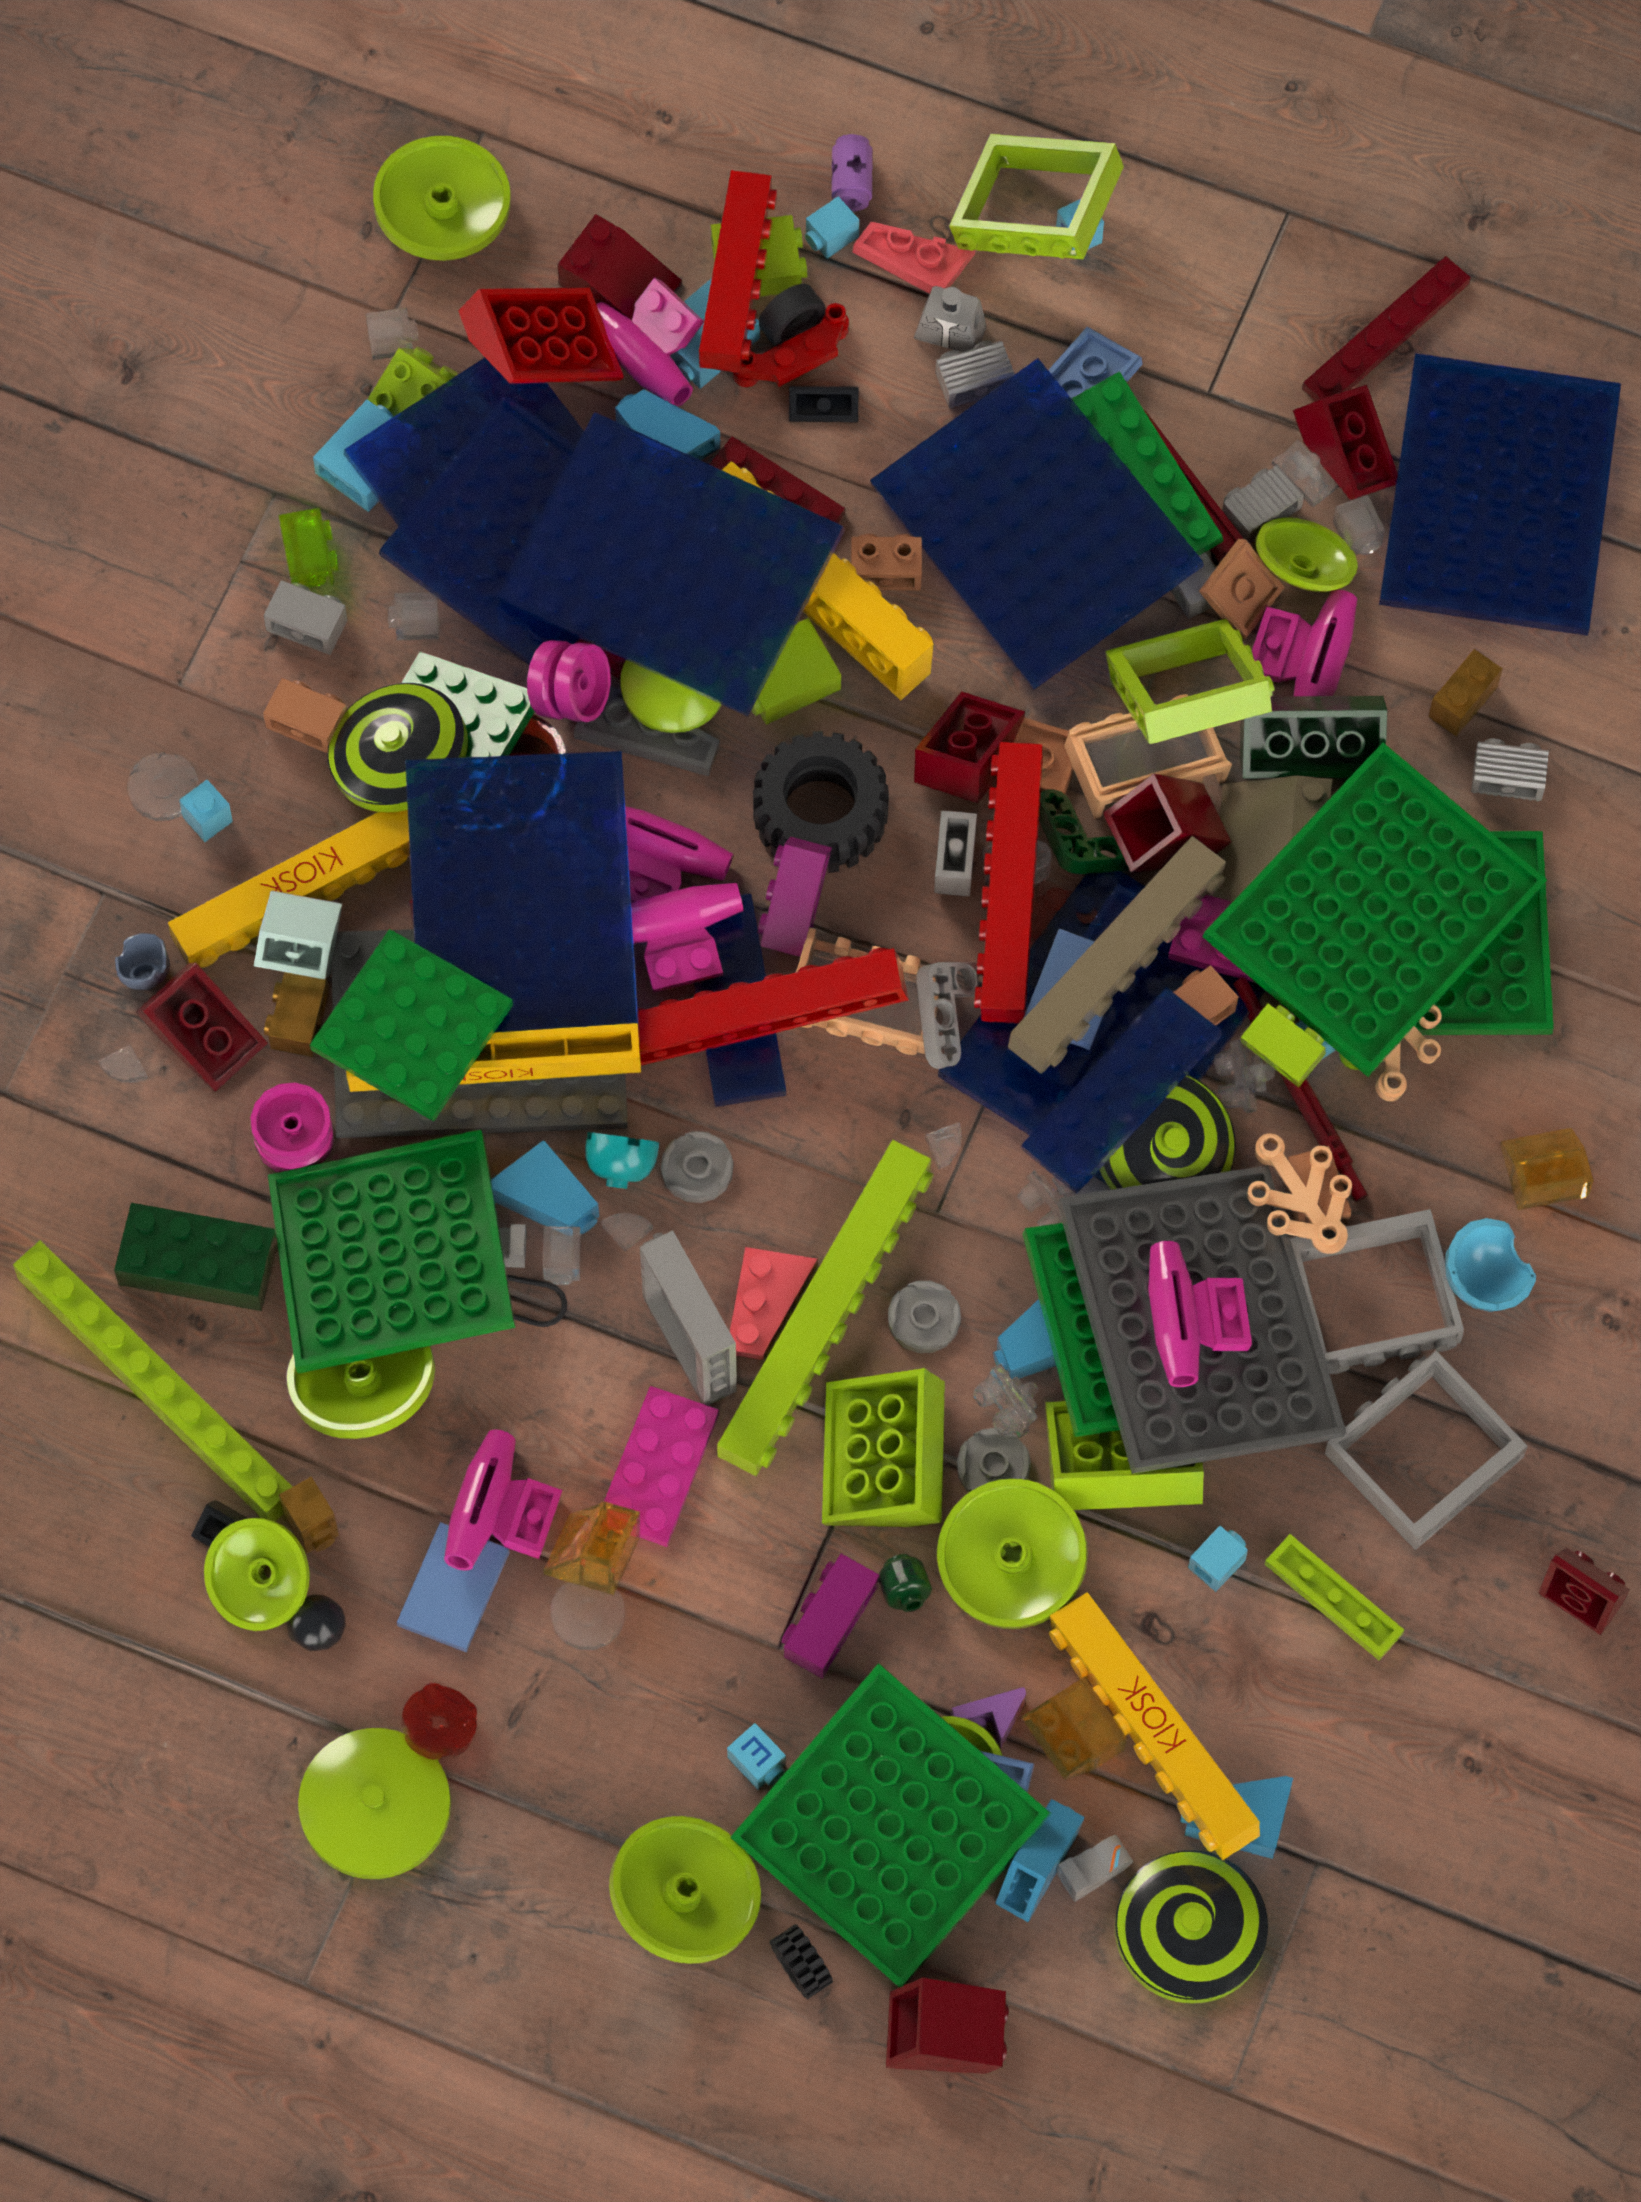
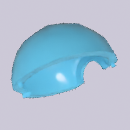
[1445,1218,1536,1312]

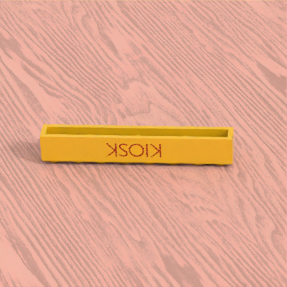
[168,802,443,968]
[346,1023,641,1092]
[1049,1592,1260,1861]

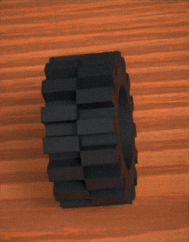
[769,1924,833,1999]

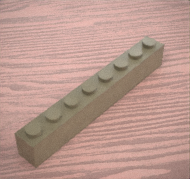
[1008,836,1226,1074]

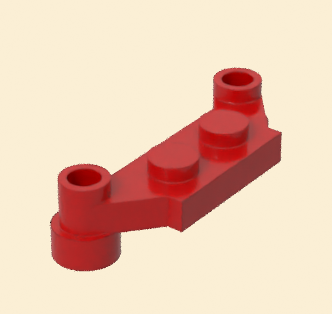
[733,303,849,387]

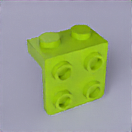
[367,347,468,440]

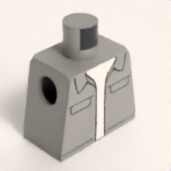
[914,286,986,352]

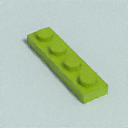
[1265,1534,1404,1661]

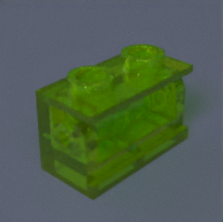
[278,507,339,588]

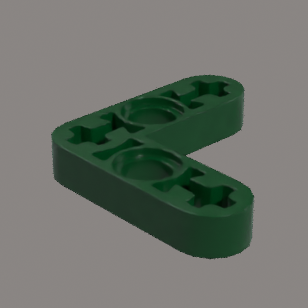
[1039,789,1130,874]

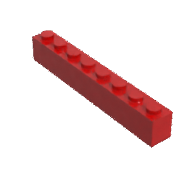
[974,742,1043,1023]
[614,948,909,1066]

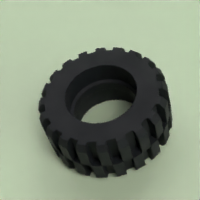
[753,731,889,873]

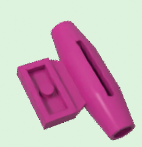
[596,278,704,407]
[1252,589,1357,696]
[591,801,734,903]
[597,883,744,993]
[1148,1241,1252,1387]
[444,1429,562,1571]

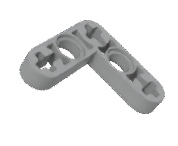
[916,962,983,1069]

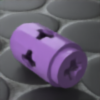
[832,134,873,211]

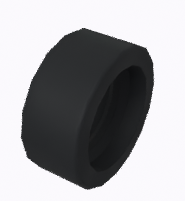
[759,284,826,347]

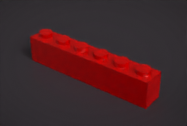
[699,170,777,373]

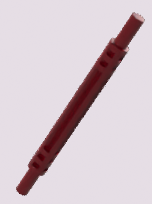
[1233,977,1368,1202]

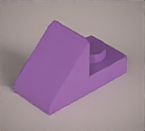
[951,1687,1026,1749]

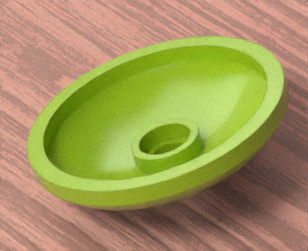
[1256,518,1358,592]
[620,634,727,733]
[204,1518,310,1631]

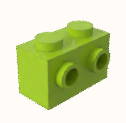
[1241,1003,1326,1088]

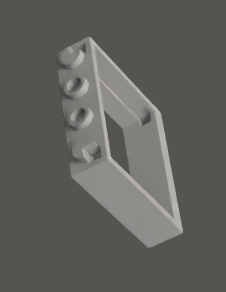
[1290,1209,1464,1374]
[640,1230,737,1406]
[1324,1350,1528,1550]

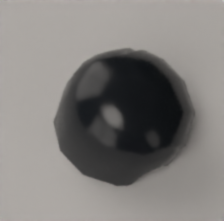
[286,1594,346,1651]

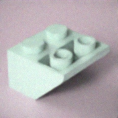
[254,891,342,979]

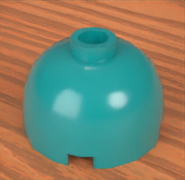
[585,1132,659,1189]

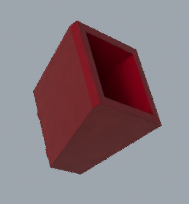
[1103,773,1232,873]
[886,1978,1009,2074]

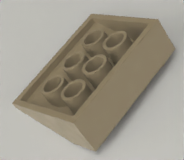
[1213,776,1332,902]

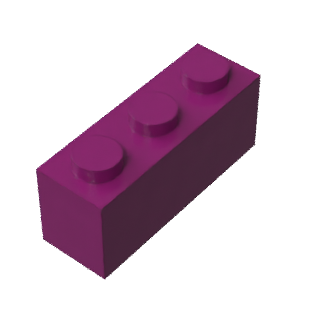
[757,837,832,957]
[781,1553,880,1679]

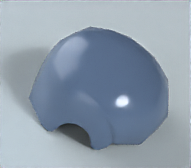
[115,933,170,990]

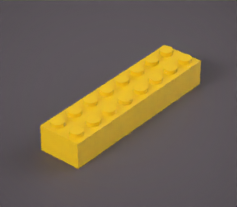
[701,461,934,700]

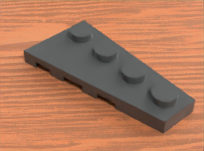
[574,685,720,776]

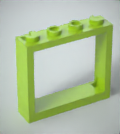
[949,134,1124,260]
[1105,619,1275,744]

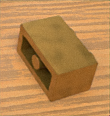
[1428,649,1503,737]
[264,972,330,1057]
[279,1476,339,1554]

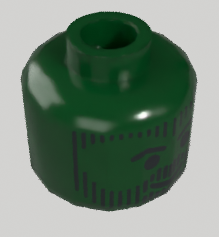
[879,1554,932,1612]

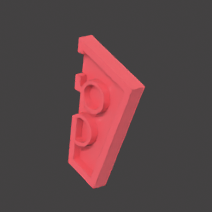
[853,222,976,294]
[730,1247,818,1360]

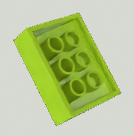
[822,1368,945,1527]
[1045,1401,1204,1510]

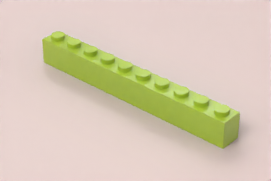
[717,1139,934,1477]
[13,1240,293,1521]

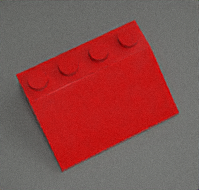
[458,288,624,383]

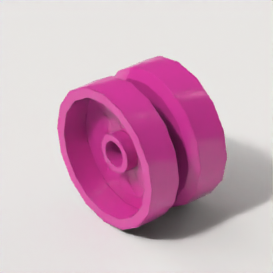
[527,640,611,722]
[250,1082,334,1172]

